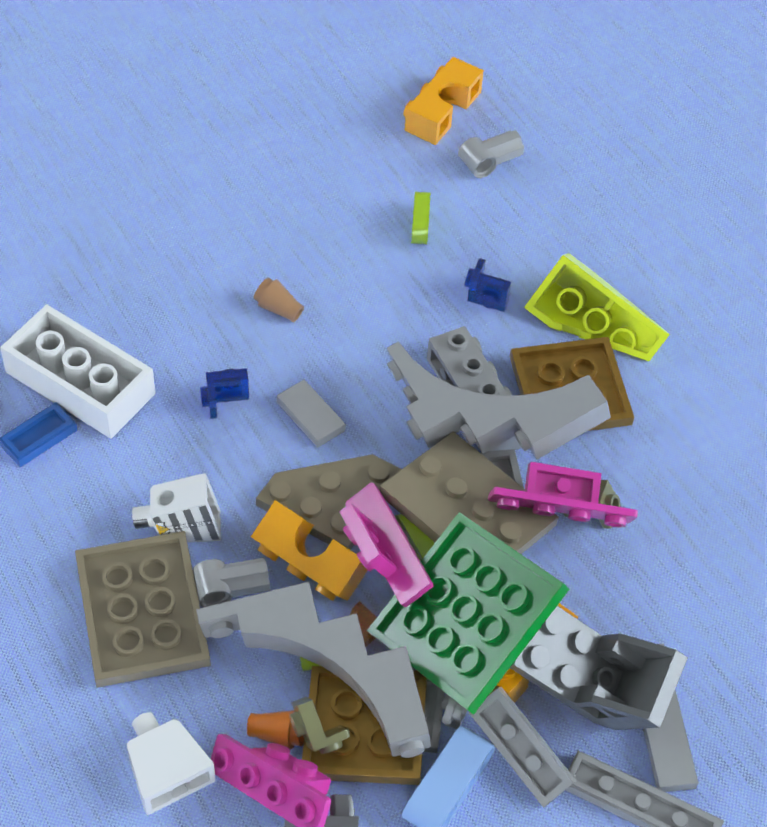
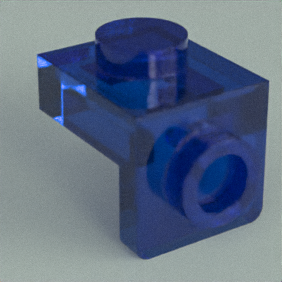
[464,258,511,312]
[200,368,249,419]

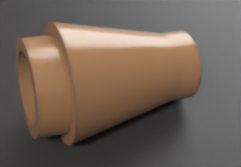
[254,277,304,322]

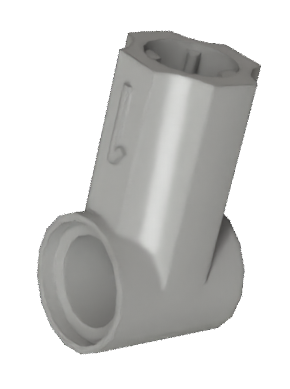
[458,130,524,178]
[193,558,270,607]

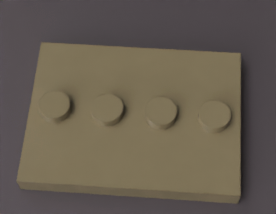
[379,431,559,554]
[75,531,211,688]

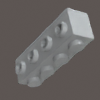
[427,326,521,452]

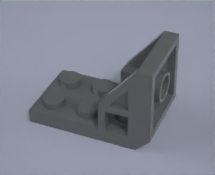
[510,606,688,730]

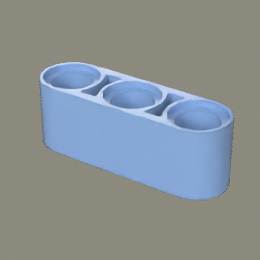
[402,725,495,827]

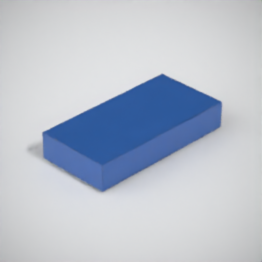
[0,402,78,468]

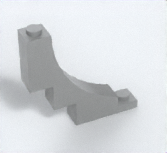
[196,582,431,758]

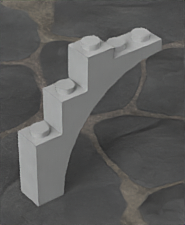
[387,341,611,459]

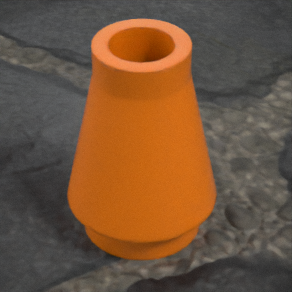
[247,710,304,749]

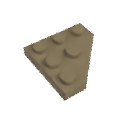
[256,454,402,550]

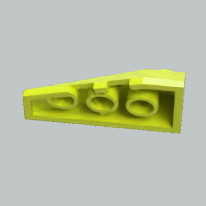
[524,253,670,361]

